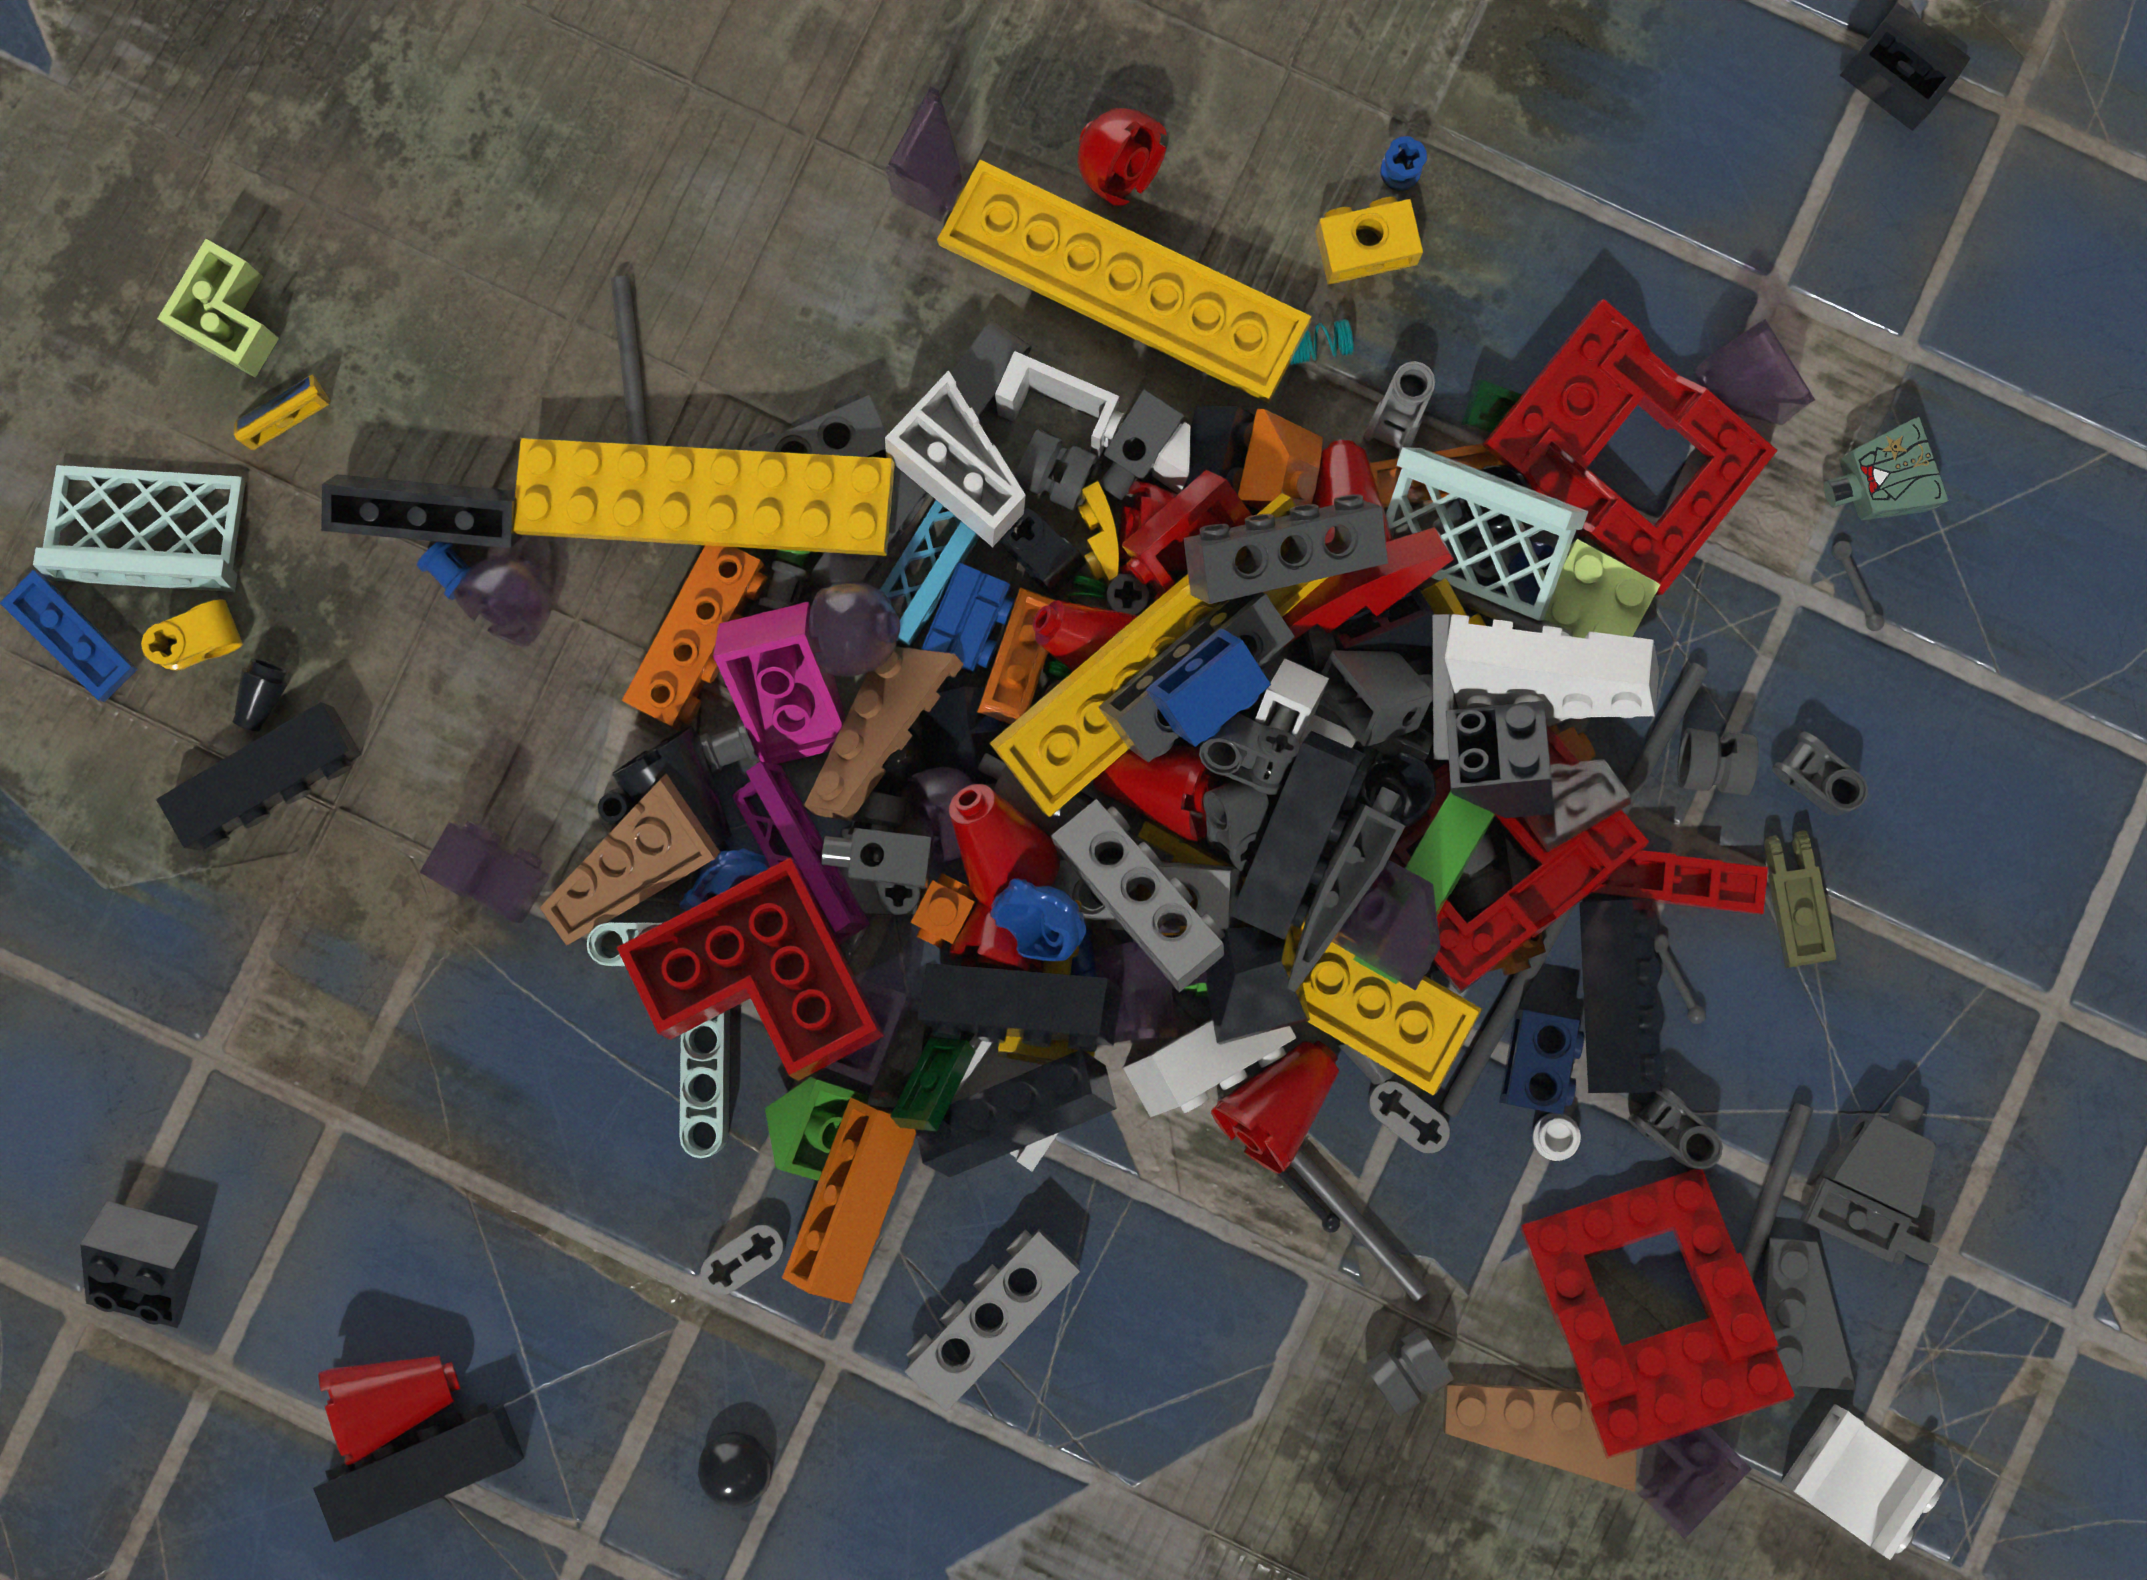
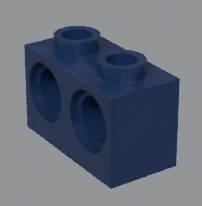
[1499,1010,1584,1115]

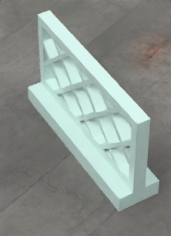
[1386,447,1588,621]
[33,465,246,592]

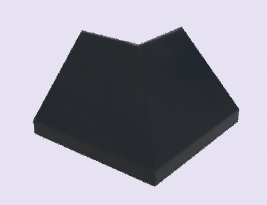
[921,687,1011,790]
[1204,927,1310,1045]

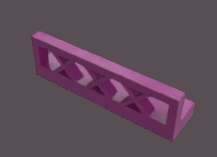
[731,761,870,945]

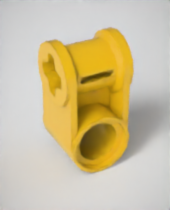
[141,599,243,671]

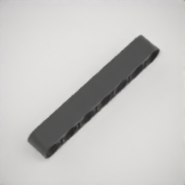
[809,320,1032,607]

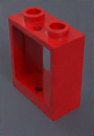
[1121,470,1252,602]

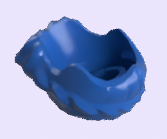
[679,848,769,911]
[991,878,1086,961]

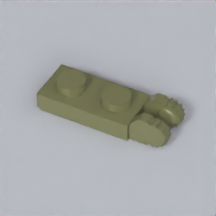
[1764,831,1836,968]

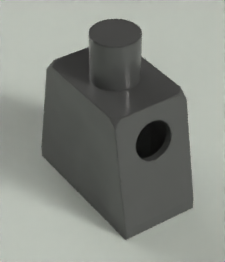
[1099,389,1188,500]
[1321,650,1433,747]
[822,828,934,889]
[1821,1096,1936,1218]

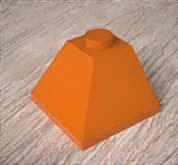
[1238,409,1323,511]

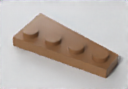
[804,645,964,821]
[539,774,720,946]
[1443,1383,1637,1492]

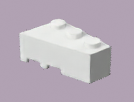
[885,370,1026,547]
[1123,1018,1296,1118]

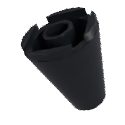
[612,726,732,851]

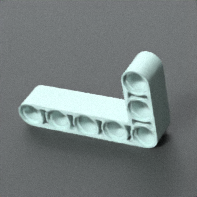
[586,923,730,1158]

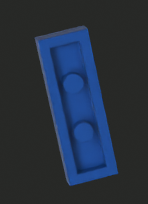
[0,570,138,702]

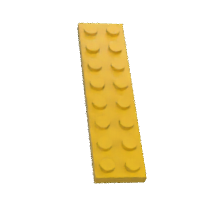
[937,159,1311,403]
[513,438,895,556]
[989,493,1328,817]
[1136,819,1483,1095]

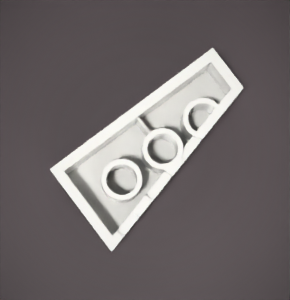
[1445,614,1659,719]

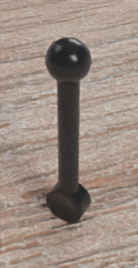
[1276,1170,1340,1233]

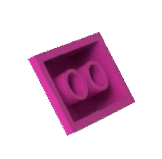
[713,602,846,764]

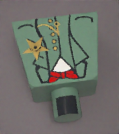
[1824,417,1949,520]

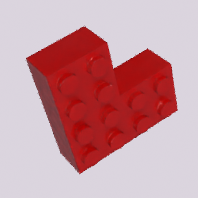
[616,857,885,1081]

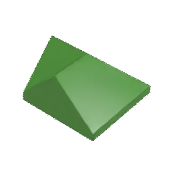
[765,1077,884,1181]

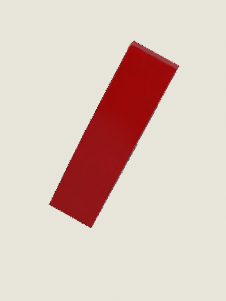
[1282,527,1454,648]
[1591,850,1768,915]

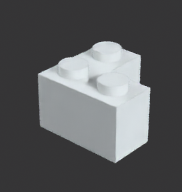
[1255,659,1357,776]

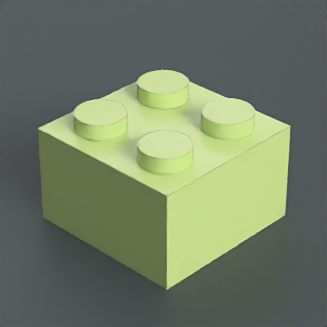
[1544,539,1661,638]

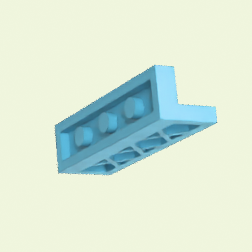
[863,500,980,648]

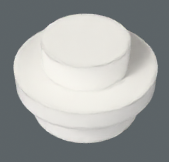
[1532,1113,1581,1161]

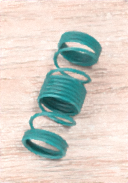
[1290,318,1354,365]

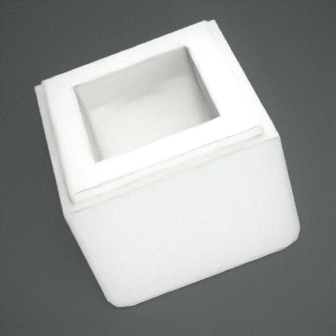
[1151,422,1190,493]

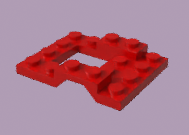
[1482,298,1778,595]
[1371,724,1649,994]
[1520,1169,1795,1459]

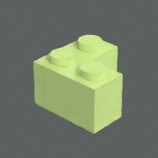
[157,239,279,378]

